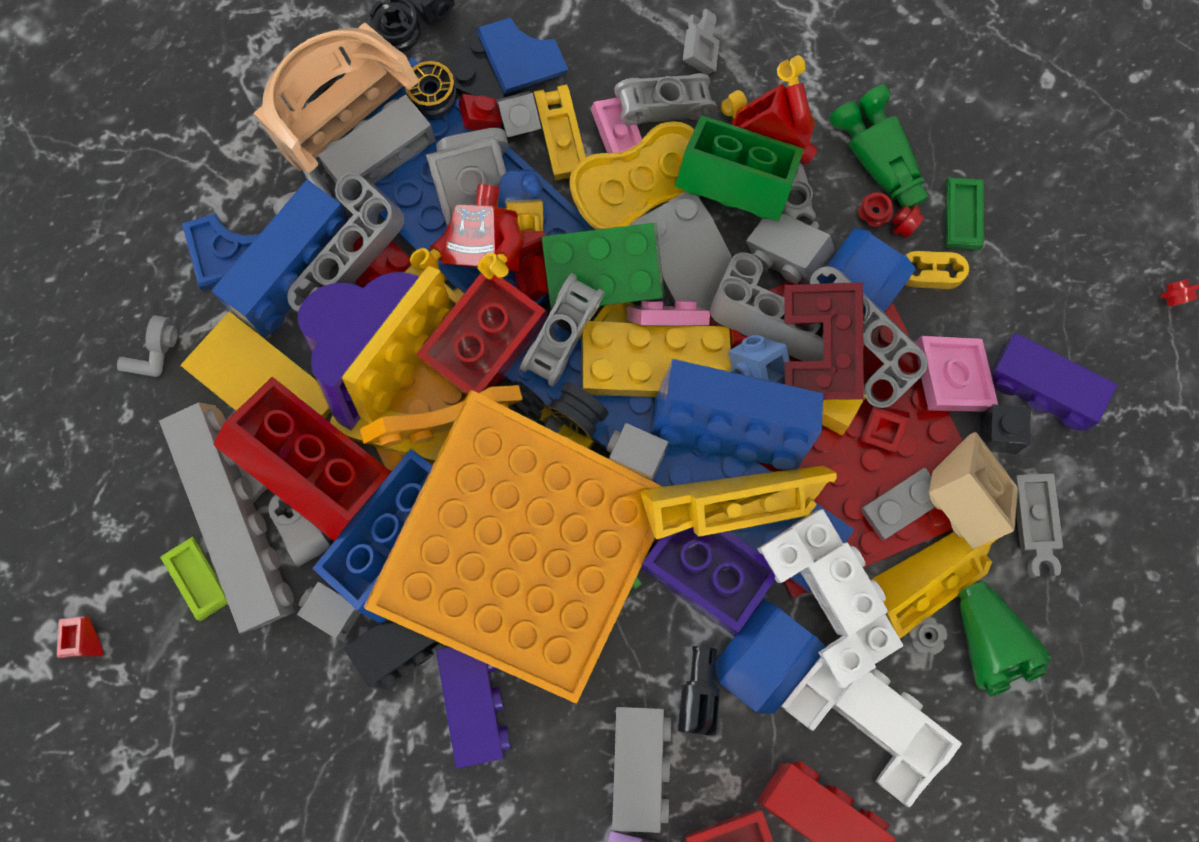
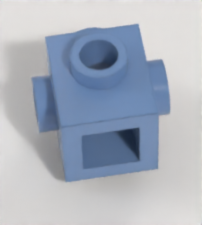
[728,335,790,384]

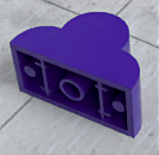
[298,272,419,430]

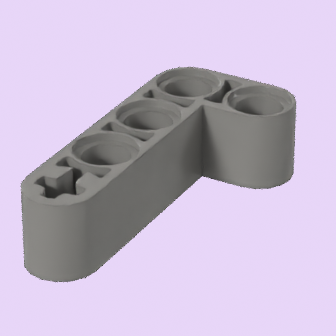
[287,172,404,312]
[709,253,824,361]
[809,266,928,408]

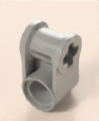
[268,495,331,567]

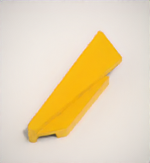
[641,466,837,539]
[870,532,1003,638]

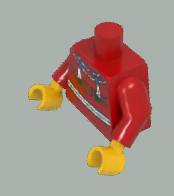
[720,55,817,165]
[410,184,524,279]

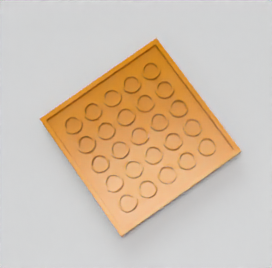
[364,390,663,704]

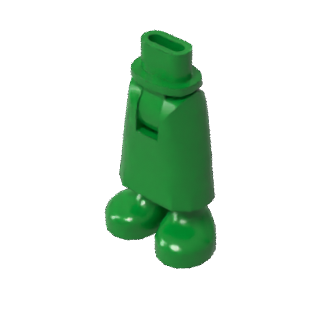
[828,84,929,208]

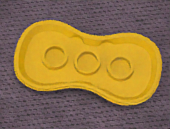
[570,121,701,230]

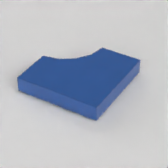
[477,18,568,94]
[182,213,259,291]

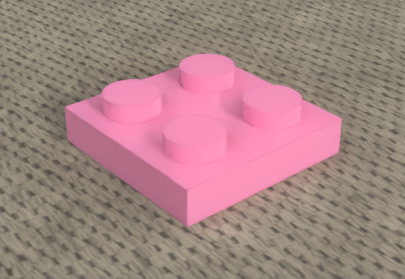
[914,336,998,412]

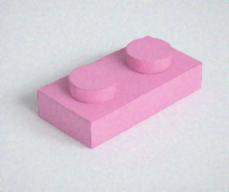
[591,98,642,153]
[627,300,710,325]

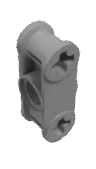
[614,73,717,125]
[520,273,605,387]

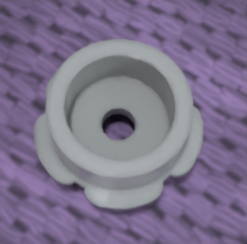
[909,617,947,655]

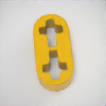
[906,251,969,289]

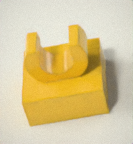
[505,200,544,231]

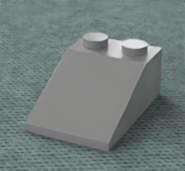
[631,192,732,310]

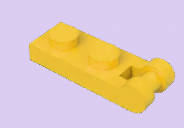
[534,84,586,181]

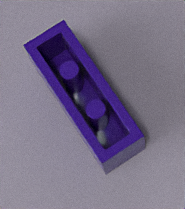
[990,333,1118,431]
[436,647,511,769]

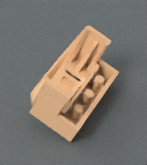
[254,22,419,174]

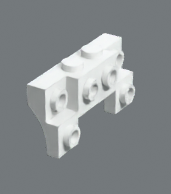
[757,509,904,688]
[780,643,962,807]

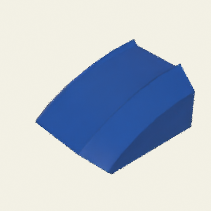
[820,228,916,315]
[714,599,826,714]

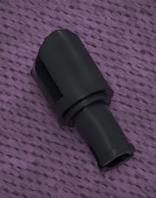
[678,646,720,736]

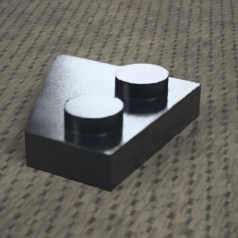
[449,26,504,103]

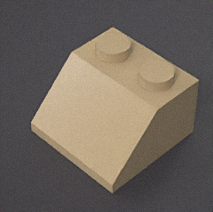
[928,432,1018,549]

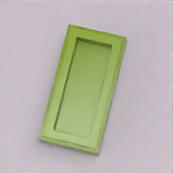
[160,536,228,621]

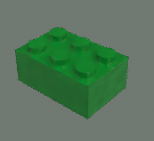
[675,115,804,222]
[542,223,665,311]

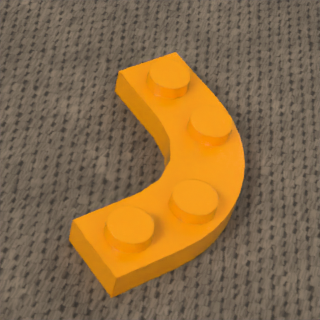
[360,385,523,447]

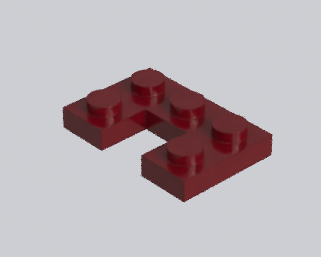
[784,282,864,400]

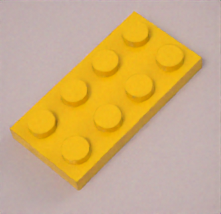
[341,266,452,423]
[581,321,731,397]

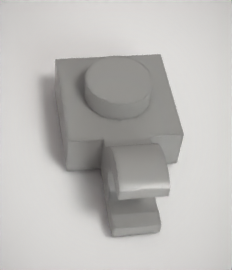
[683,8,719,75]

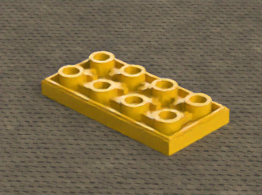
[180,311,331,418]

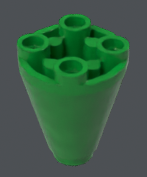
[958,582,1052,697]

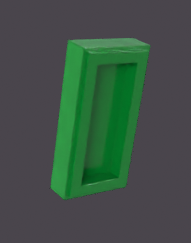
[945,177,984,250]

